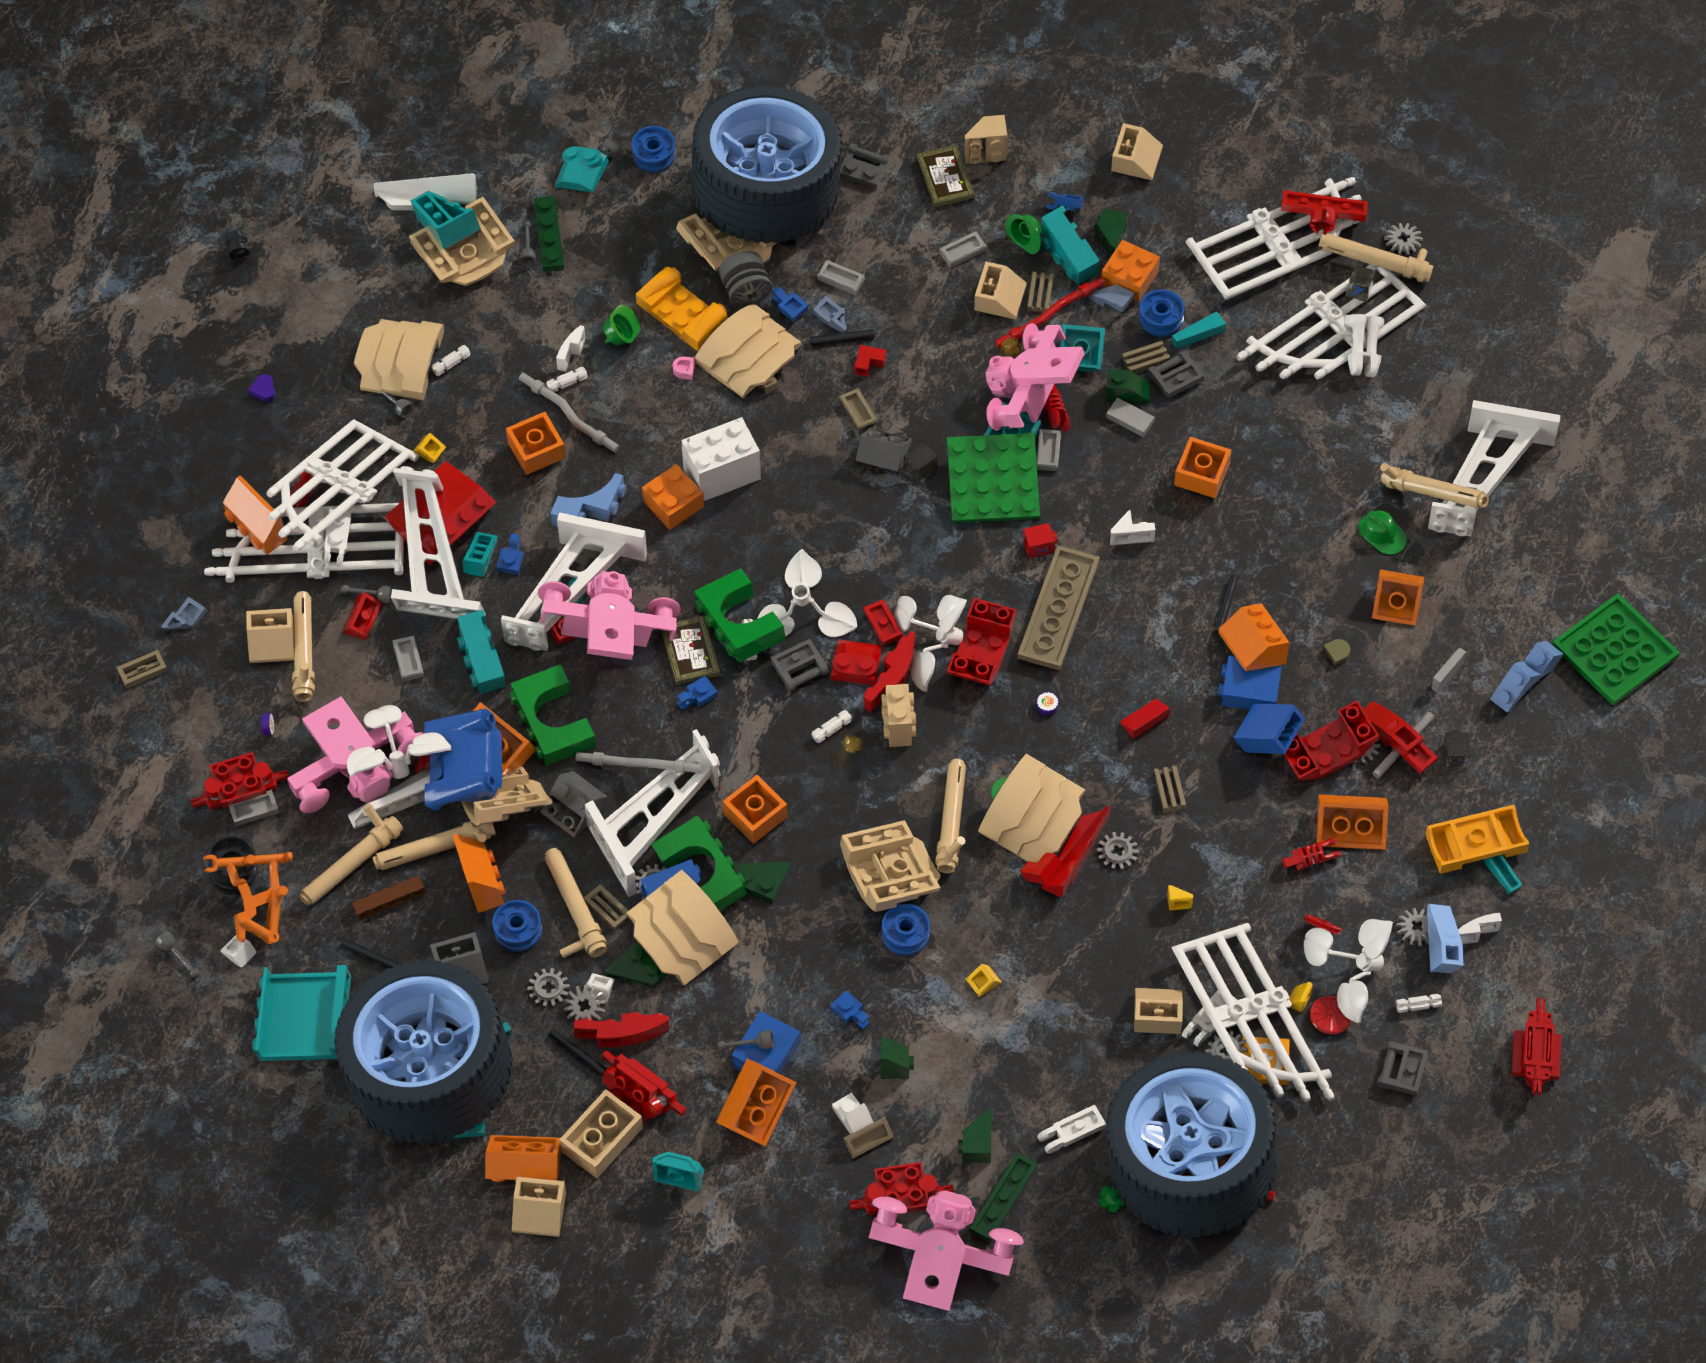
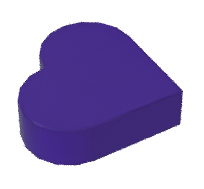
[248,374,276,402]

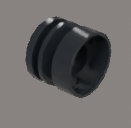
[207,835,257,895]

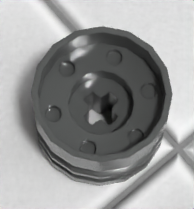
[719,251,772,307]

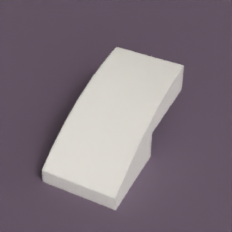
[556,326,585,372]
[1458,913,1502,944]

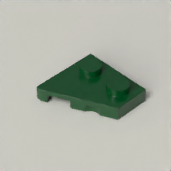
[736,862,791,903]
[605,941,668,988]

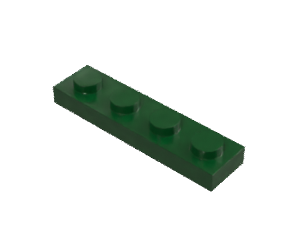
[534,196,565,272]
[970,1152,1038,1243]

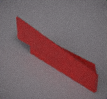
[1042,806,1111,898]

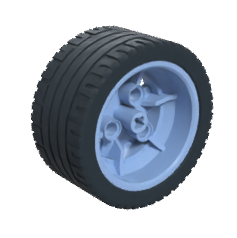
[691,85,842,243]
[334,960,512,1143]
[1106,1052,1277,1237]

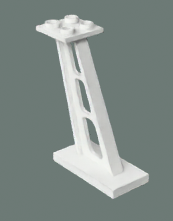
[1428,400,1560,536]
[391,466,486,619]
[501,513,647,651]
[585,729,721,897]

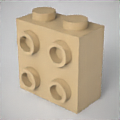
[882,684,916,747]

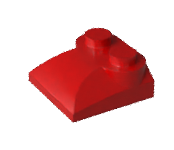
[831,639,882,685]

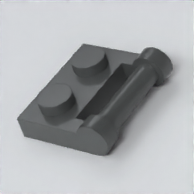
[840,143,891,189]
[1147,350,1205,399]
[770,639,829,692]
[1376,1041,1429,1096]

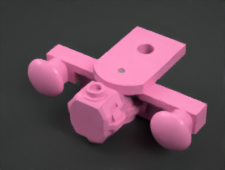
[985,323,1084,431]
[537,571,681,660]
[287,696,424,813]
[869,1191,1024,1311]

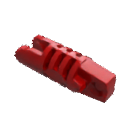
[1044,384,1070,432]
[1281,837,1342,870]

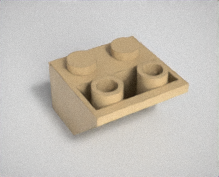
[964,115,1007,164]
[1111,123,1163,180]
[974,262,1027,319]
[246,608,294,663]
[1134,988,1183,1034]
[512,1177,566,1237]

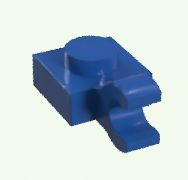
[1046,192,1084,211]
[772,287,809,322]
[496,533,524,575]
[677,676,718,710]
[830,991,870,1030]

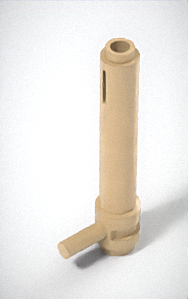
[1319,233,1434,283]
[1380,463,1489,509]
[292,591,315,702]
[935,759,966,873]
[299,804,403,906]
[372,821,495,871]
[545,848,607,958]

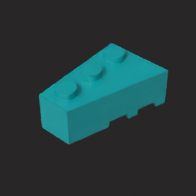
[410,191,481,249]
[1041,205,1100,285]
[457,610,506,695]

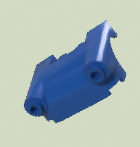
[424,709,502,811]

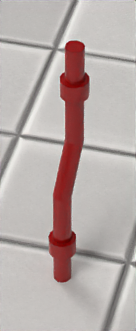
[995,277,1106,348]

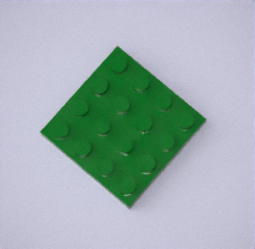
[947,433,1040,523]
[1552,593,1680,706]

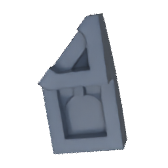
[1089,285,1134,312]
[812,296,847,333]
[161,597,208,630]

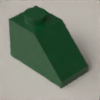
[1094,208,1128,257]
[1106,369,1150,403]
[880,1037,914,1079]
[958,1110,992,1163]

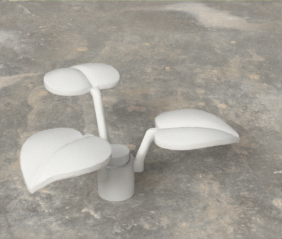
[758,549,857,638]
[893,595,967,692]
[347,705,451,779]
[1304,919,1393,1023]

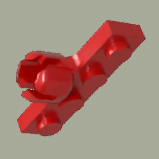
[1281,190,1368,235]

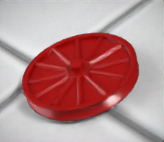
[1303,914,1343,935]
[1310,996,1351,1035]

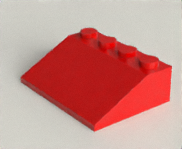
[384,461,496,566]

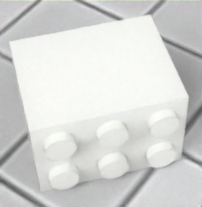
[681,417,761,501]

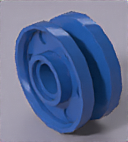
[631,126,676,173]
[1139,289,1185,337]
[492,900,542,952]
[881,904,930,956]

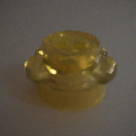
[1001,338,1021,358]
[841,735,863,753]

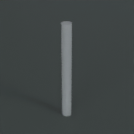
[1372,712,1434,779]

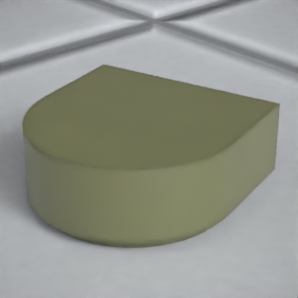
[1323,639,1350,666]

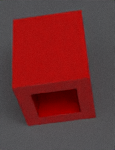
[1023,523,1058,558]

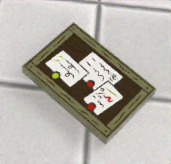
[916,145,975,208]
[661,616,720,685]

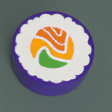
[1036,692,1059,715]
[261,713,274,736]

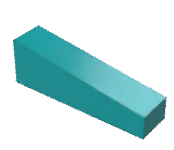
[1172,312,1227,349]
[1482,855,1523,895]

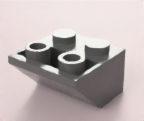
[856,426,912,471]
[540,771,607,837]
[430,932,489,986]

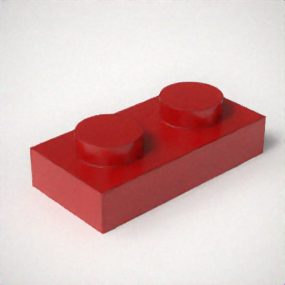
[863,599,903,646]

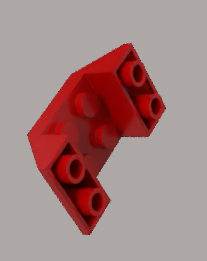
[947,598,1017,685]
[1284,700,1380,780]

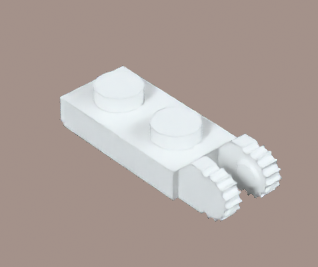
[323,509,352,566]
[1182,990,1237,1047]
[1037,1105,1106,1154]

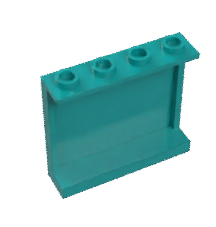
[252,965,351,1061]

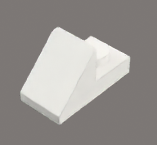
[1110,510,1155,545]
[832,1093,873,1134]

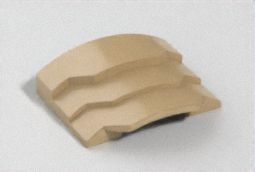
[409,197,515,286]
[676,213,776,271]
[695,304,802,398]
[354,319,444,400]
[978,754,1086,863]
[461,767,552,825]
[840,820,940,912]
[626,870,739,986]

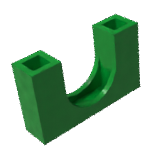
[694,568,786,663]
[509,664,596,766]
[651,815,747,911]

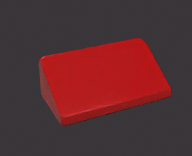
[342,592,382,640]
[1120,699,1170,739]

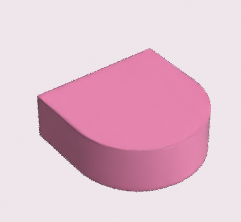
[673,357,696,380]

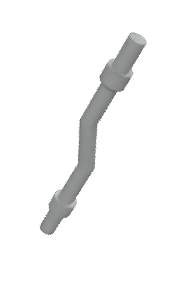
[519,373,620,453]
[576,752,704,774]

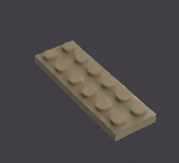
[1017,545,1100,671]

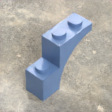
[550,473,626,527]
[1490,641,1563,713]

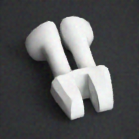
[1344,314,1384,378]

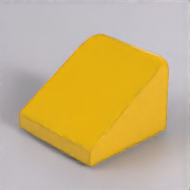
[413,433,446,463]
[1167,885,1193,910]
[966,964,1001,997]
[1289,982,1313,1012]

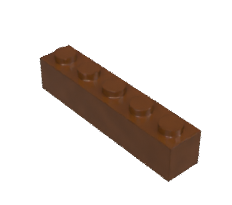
[352,876,425,921]

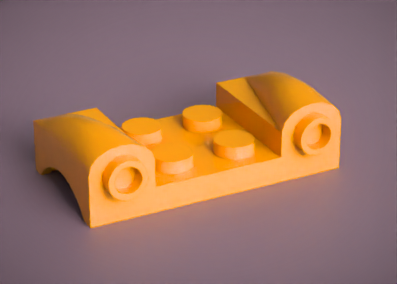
[636,267,728,351]
[1425,805,1529,874]

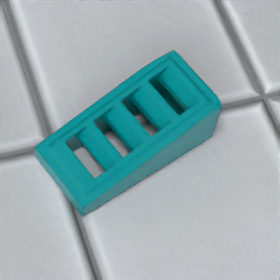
[463,532,498,577]

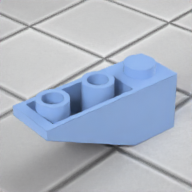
[1427,904,1464,974]

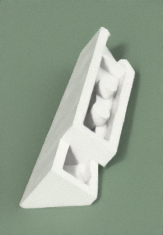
[374,173,477,210]
[348,768,430,829]

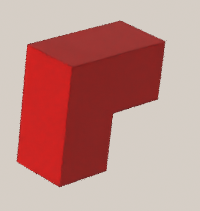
[854,345,887,377]
[1020,853,1062,885]

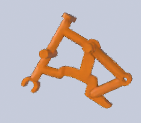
[203,852,293,944]

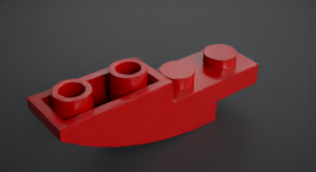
[863,631,915,713]
[1363,701,1438,775]
[574,1012,670,1048]

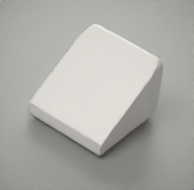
[221,935,256,967]
[586,973,614,1003]

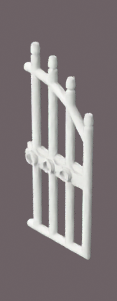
[1186,177,1362,300]
[1236,264,1427,379]
[266,419,419,551]
[204,503,404,583]
[1172,923,1334,1102]

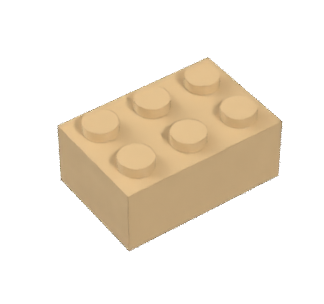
[559,1089,643,1179]

